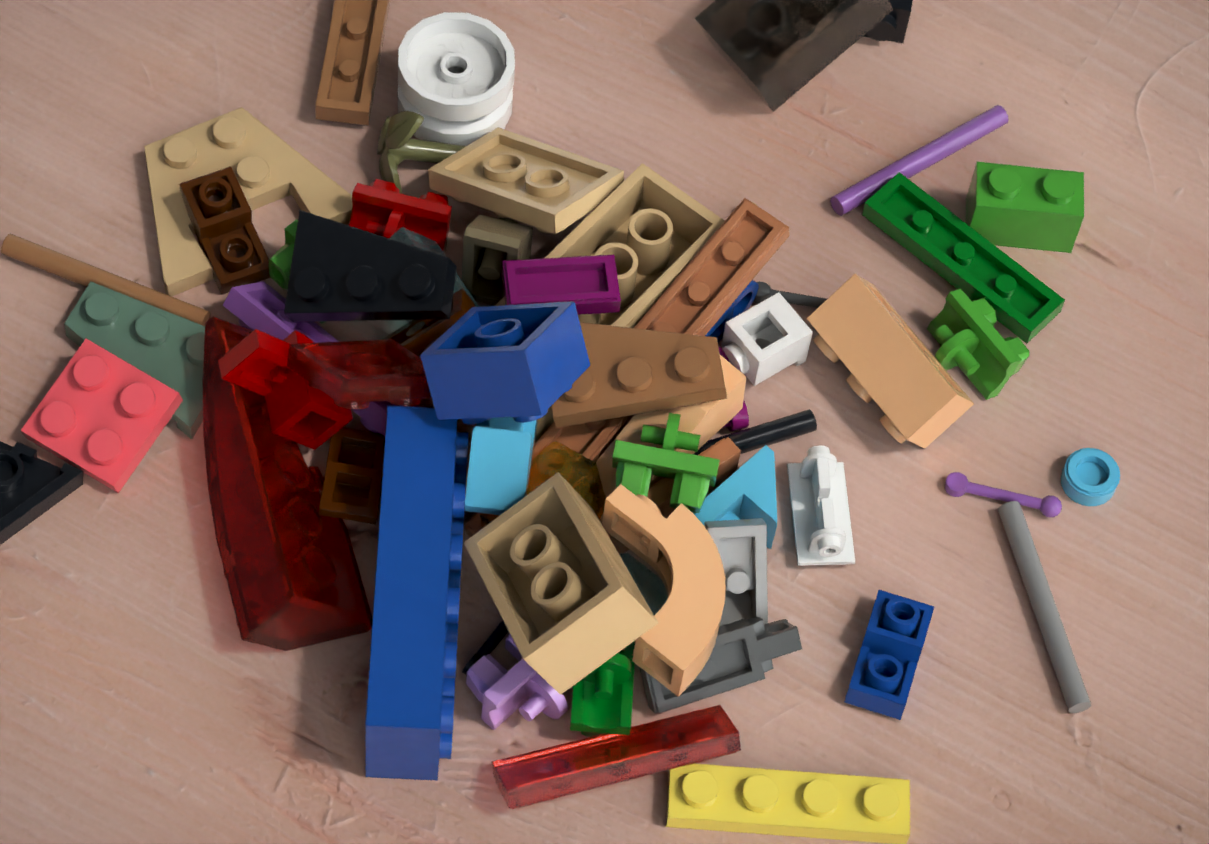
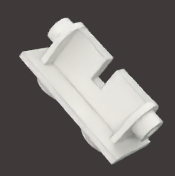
[787,445,855,566]

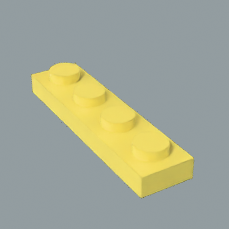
[666,762,910,844]

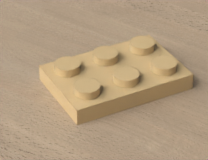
[428,127,624,234]

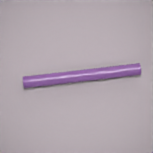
[830,105,1009,216]

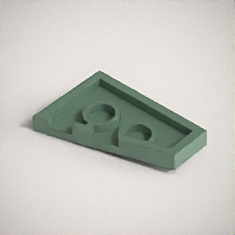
[64,281,241,439]

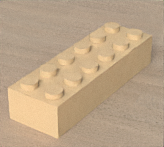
[426,163,725,444]

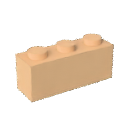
[806,274,974,449]

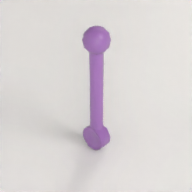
[945,472,1062,517]

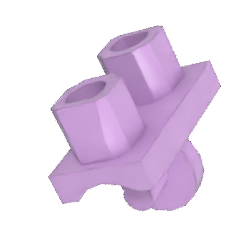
[466,634,568,730]

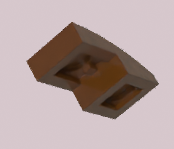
[318,427,385,525]

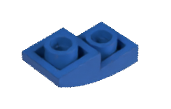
[844,590,934,720]

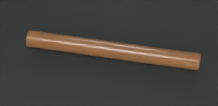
[1,234,211,327]

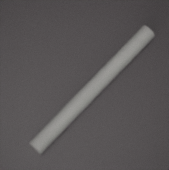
[998,501,1091,713]

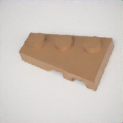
[552,322,727,428]

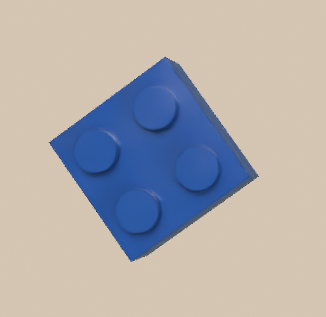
[420,301,590,424]

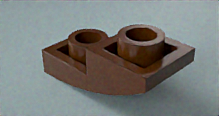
[179,166,271,295]

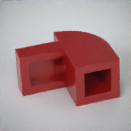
[218,329,353,450]

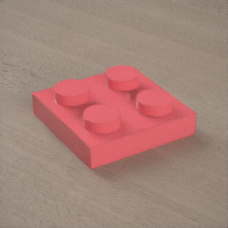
[20,339,183,494]

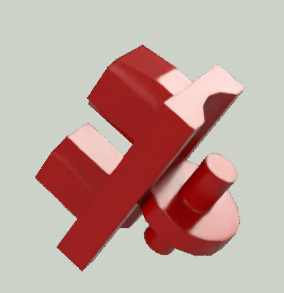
[349,179,452,256]

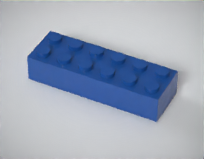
[365,406,468,781]

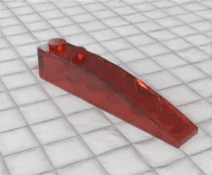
[202,316,373,651]

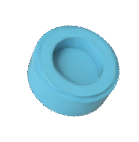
[1061,448,1120,506]

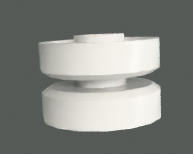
[398,12,515,146]

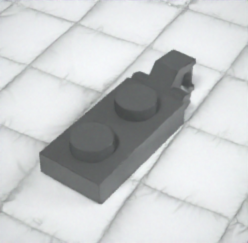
[639,617,802,714]

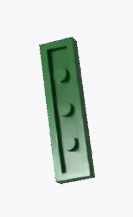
[862,172,1065,343]

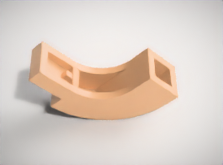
[602,484,726,697]

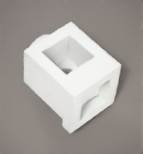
[721,292,813,386]

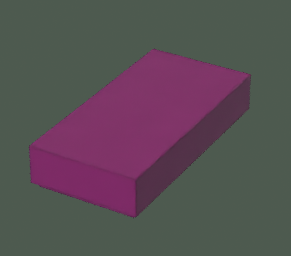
[502,254,621,315]

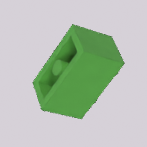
[965,162,1084,253]

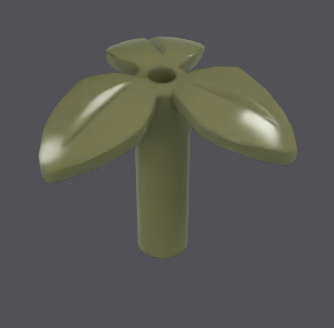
[377,111,466,194]

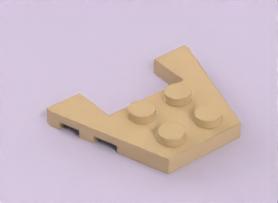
[144,107,352,297]

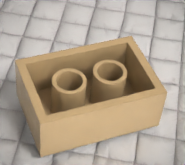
[464,472,658,695]

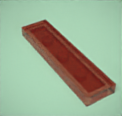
[492,705,741,809]

